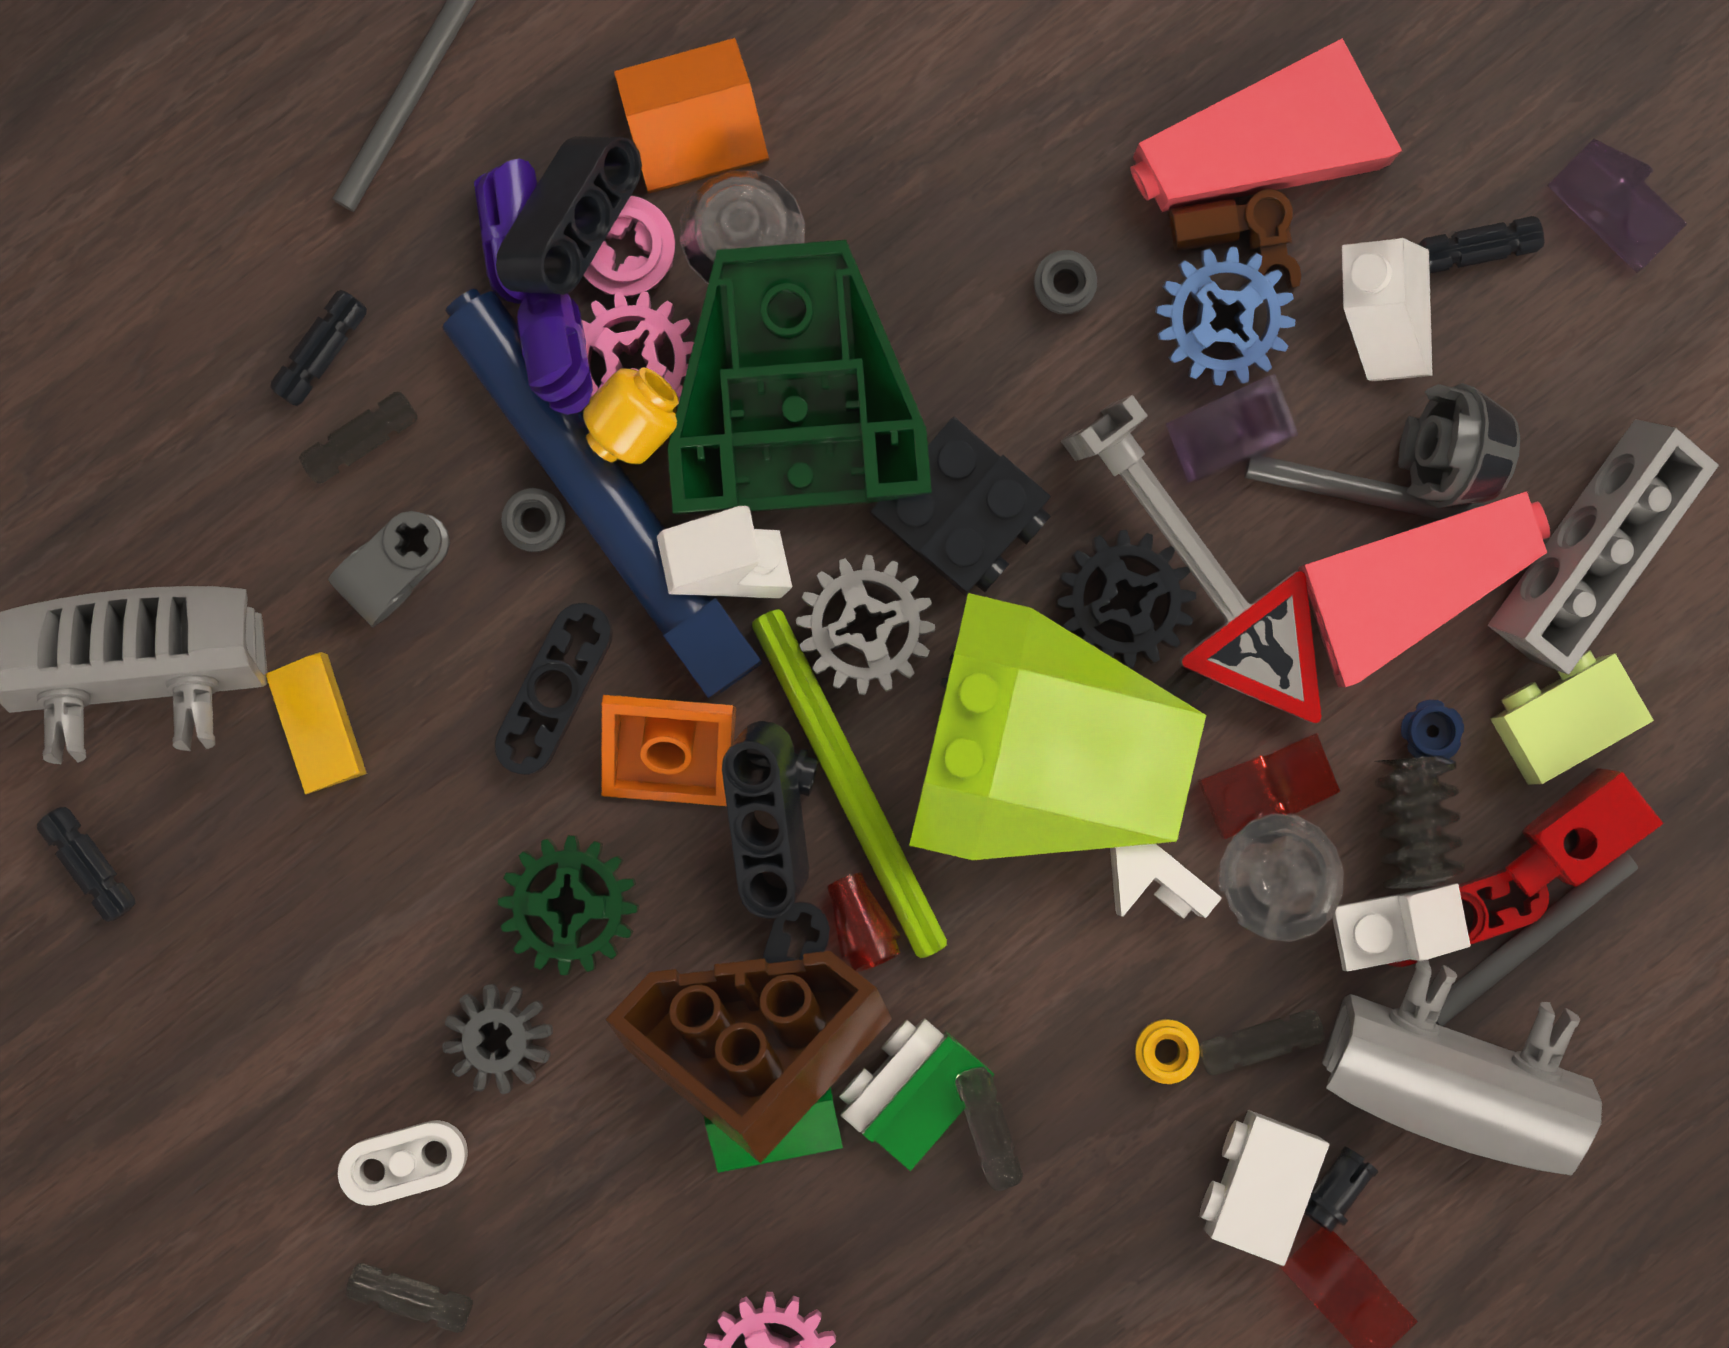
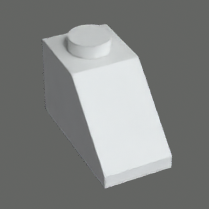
[1342,238,1432,381]

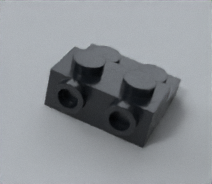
[870,416,1051,596]

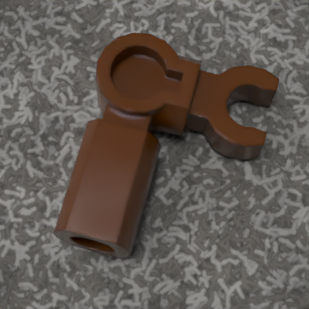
[1169,189,1302,289]

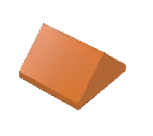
[614,38,769,194]
[601,695,737,806]

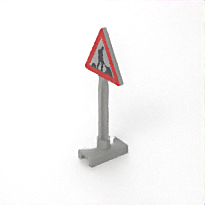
[1061,395,1322,724]

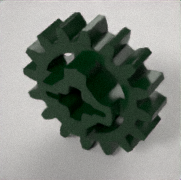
[498,835,639,975]

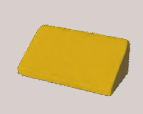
[266,652,367,794]

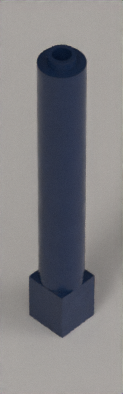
[442,289,763,700]

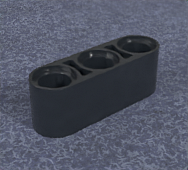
[496,136,642,295]
[722,721,809,919]

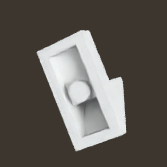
[657,506,792,598]
[1110,844,1222,919]
[1330,883,1471,971]

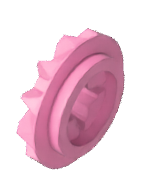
[583,196,675,298]

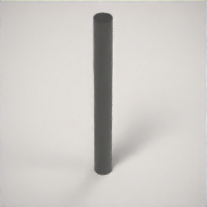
[332,0,476,212]
[1244,453,1487,520]
[1436,852,1638,1026]

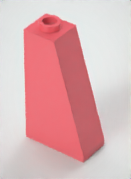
[1130,38,1402,212]
[1298,491,1550,687]

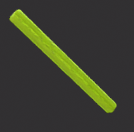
[752,609,947,959]

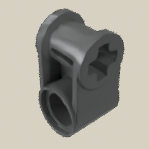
[328,511,450,627]

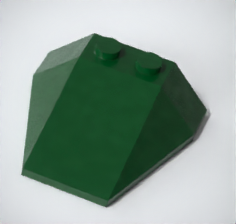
[668,240,932,514]

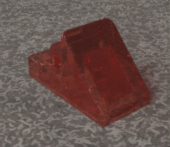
[1198,733,1341,839]
[1280,1228,1418,1348]

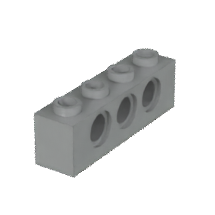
[1488,419,1719,675]

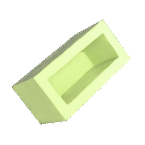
[1490,650,1654,785]

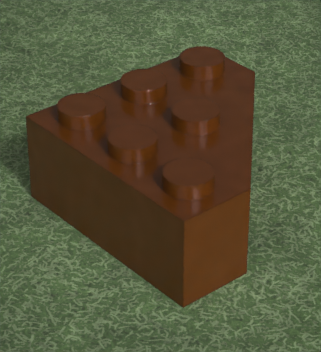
[605,951,892,1163]

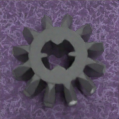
[442,984,553,1094]

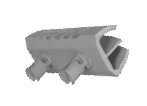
[0,586,268,764]
[1322,960,1602,1175]

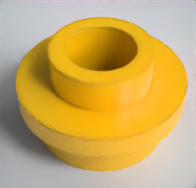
[1135,1019,1200,1084]

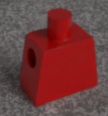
[1505,768,1664,898]

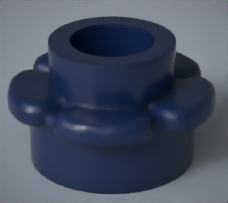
[1401,699,1464,762]

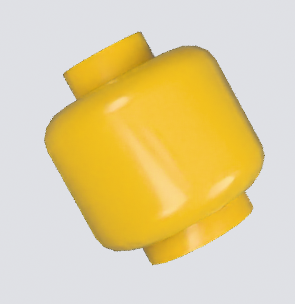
[583,367,679,464]

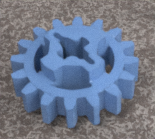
[1155,247,1296,386]

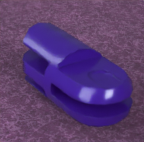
[474,158,537,304]
[517,293,593,415]

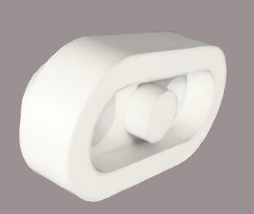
[839,1018,944,1132]
[338,1120,468,1206]

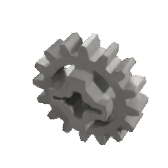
[796,555,935,695]

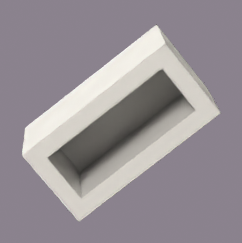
[1199,1110,1329,1266]

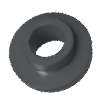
[1034,250,1097,314]
[501,488,566,552]

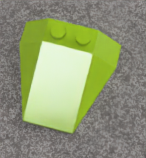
[909,593,1206,860]

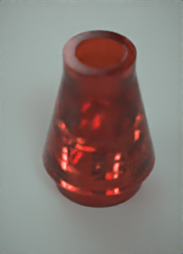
[826,873,901,973]

